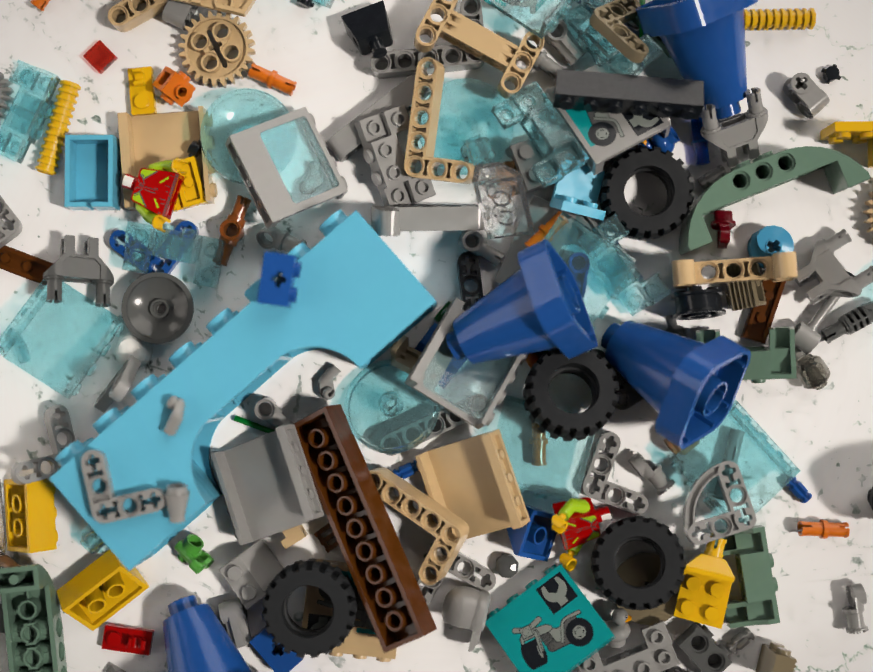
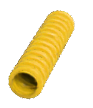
[744,8,816,31]
[35,80,81,176]

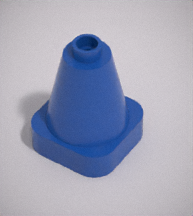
[636,0,758,120]
[446,239,598,364]
[601,320,751,449]
[163,595,252,672]

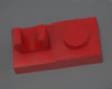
[101,623,154,656]

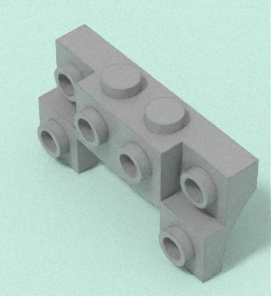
[354,104,436,206]
[578,620,680,672]

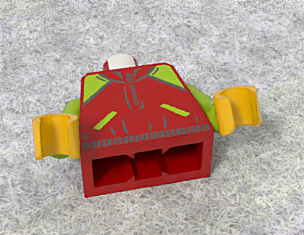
[122,158,189,233]
[551,497,612,571]

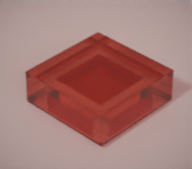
[83,40,118,74]

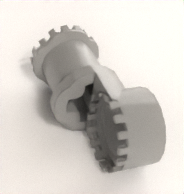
[256,226,307,253]
[628,452,675,495]
[842,583,868,634]

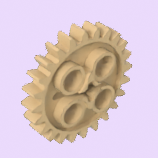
[178,10,256,88]

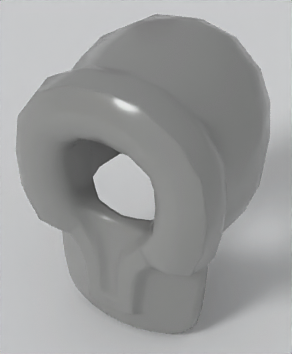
[442,586,491,652]

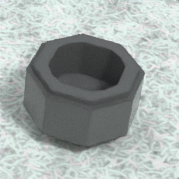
[495,554,519,578]

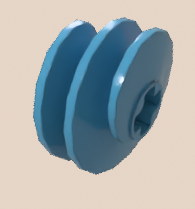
[747,225,794,269]

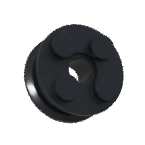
[671,286,726,320]

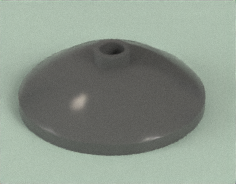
[121,272,194,344]

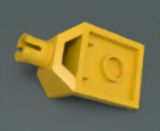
[820,121,873,168]
[673,536,735,629]

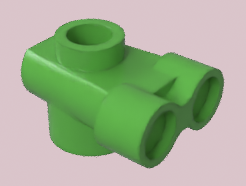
[174,534,214,574]

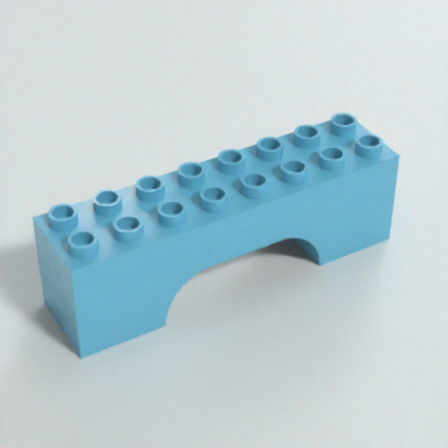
[49,209,437,571]

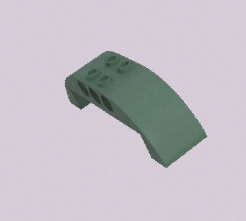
[679,146,871,255]
[0,564,67,672]

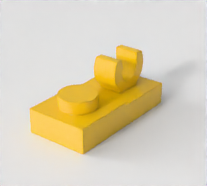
[128,66,157,116]

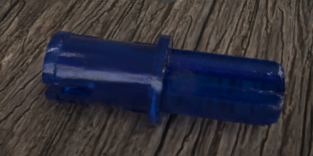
[690,117,711,166]

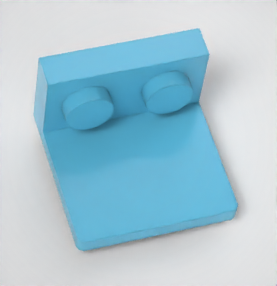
[549,160,606,220]

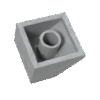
[219,539,283,609]

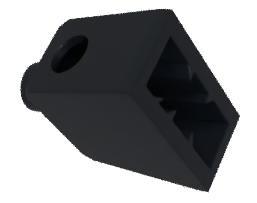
[341,0,393,58]

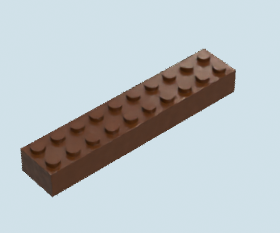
[294,404,437,653]

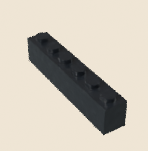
[553,69,704,120]

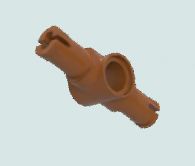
[213,195,252,267]

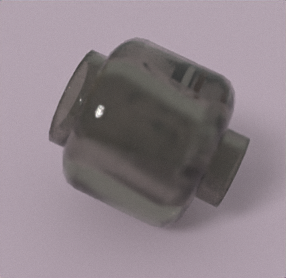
[796,354,831,390]

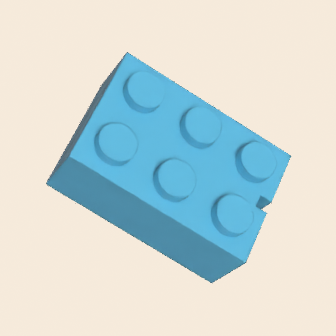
[64,135,120,211]

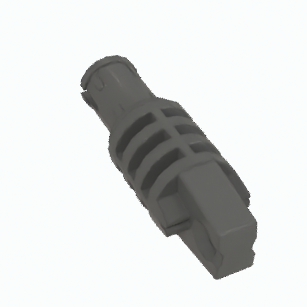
[820,301,873,344]

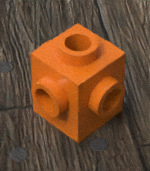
[152,66,196,107]

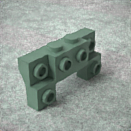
[695,327,797,383]
[712,525,780,629]

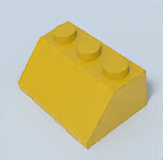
[4,478,58,553]
[56,549,149,631]

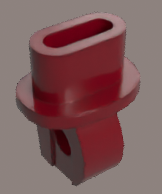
[710,210,736,249]

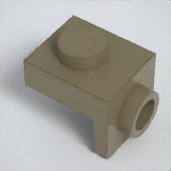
[390,335,422,374]

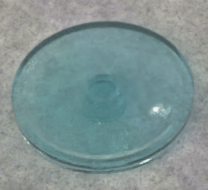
[420,78,514,175]
[200,88,296,184]
[344,359,440,454]

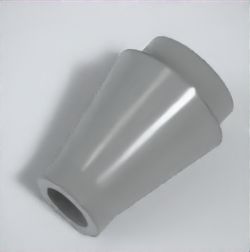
[164,483,190,523]

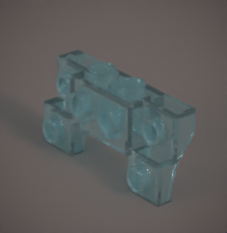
[562,0,663,76]
[0,59,61,164]
[491,81,590,188]
[577,213,672,316]
[122,221,226,289]

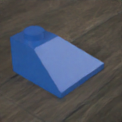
[506,504,557,562]

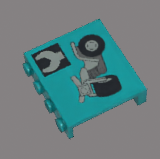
[485,564,616,672]

